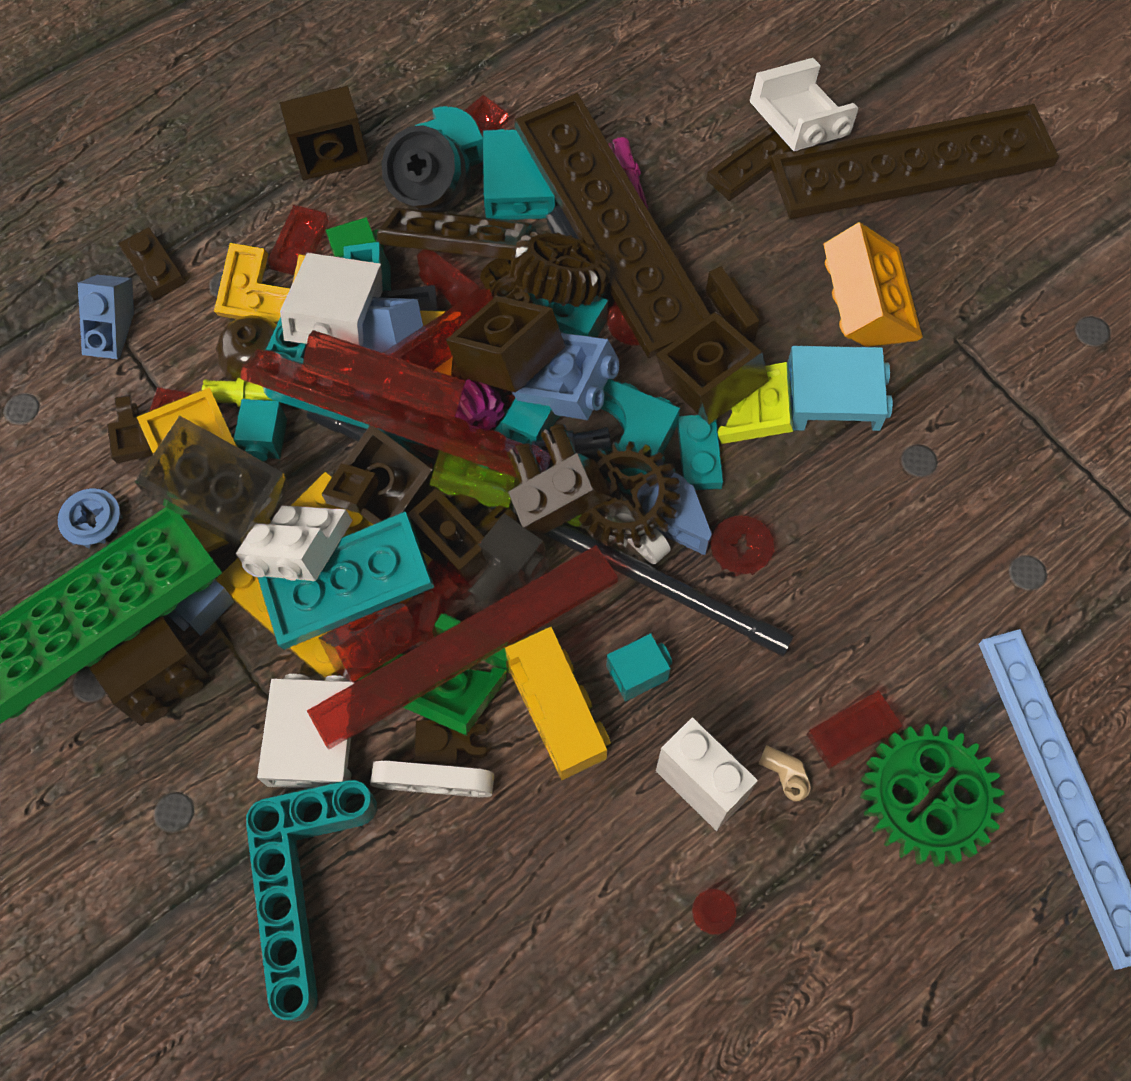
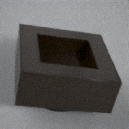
[322,463,379,514]

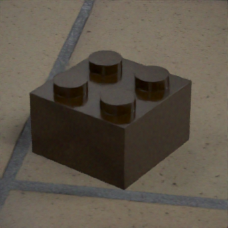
[279,85,369,181]
[446,296,565,393]
[656,312,769,424]
[343,424,446,525]
[89,616,211,726]

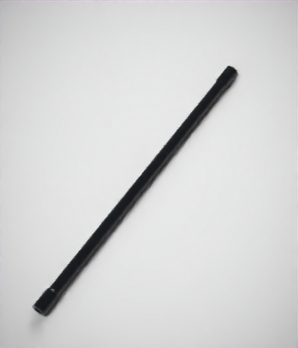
[307,411,794,657]

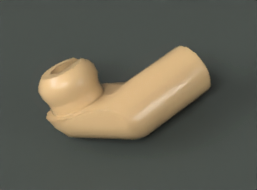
[758,745,811,801]

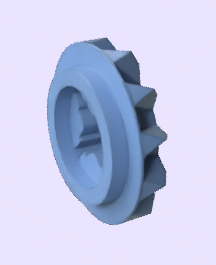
[58,488,123,548]

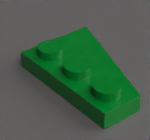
[358,651,507,735]

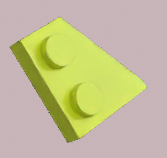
[718,362,793,444]

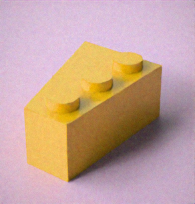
[505,627,611,780]

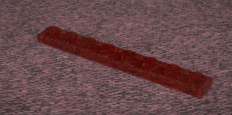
[240,349,551,478]

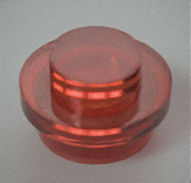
[692,889,736,935]

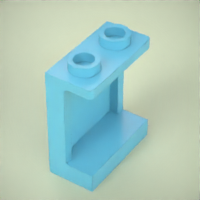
[787,346,893,431]

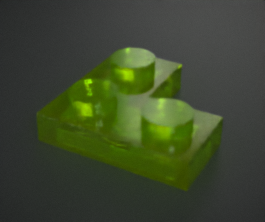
[430,438,515,508]

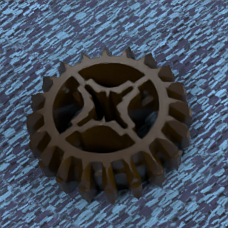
[510,231,611,307]
[578,441,681,549]

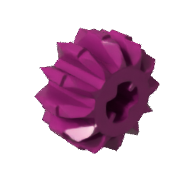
[441,379,505,443]

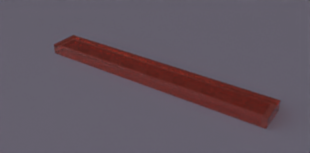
[307,545,618,750]

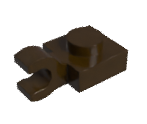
[107,395,154,464]

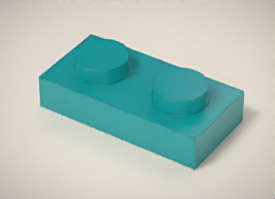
[677,415,723,490]

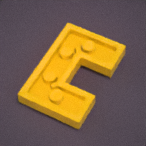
[214,243,305,323]

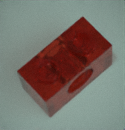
[318,602,423,683]

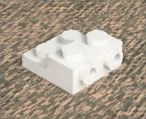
[236,506,352,581]

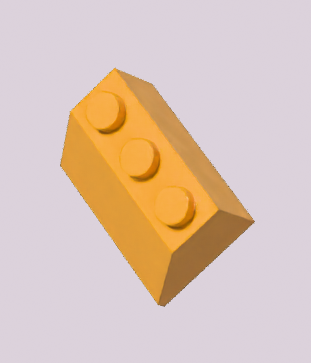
[823,222,923,347]

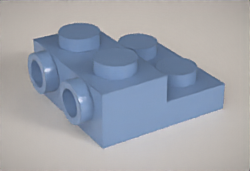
[512,333,619,420]

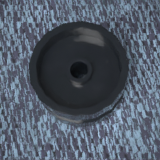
[382,125,472,213]

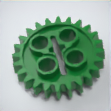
[860,724,1005,867]

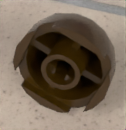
[216,315,291,382]

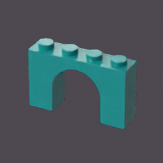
[502,379,680,496]

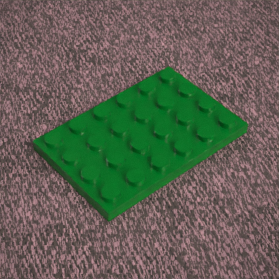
[0,503,222,724]

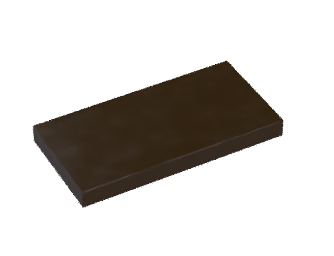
[377,208,532,260]

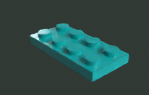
[258,511,435,650]

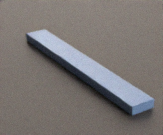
[979,629,1131,970]

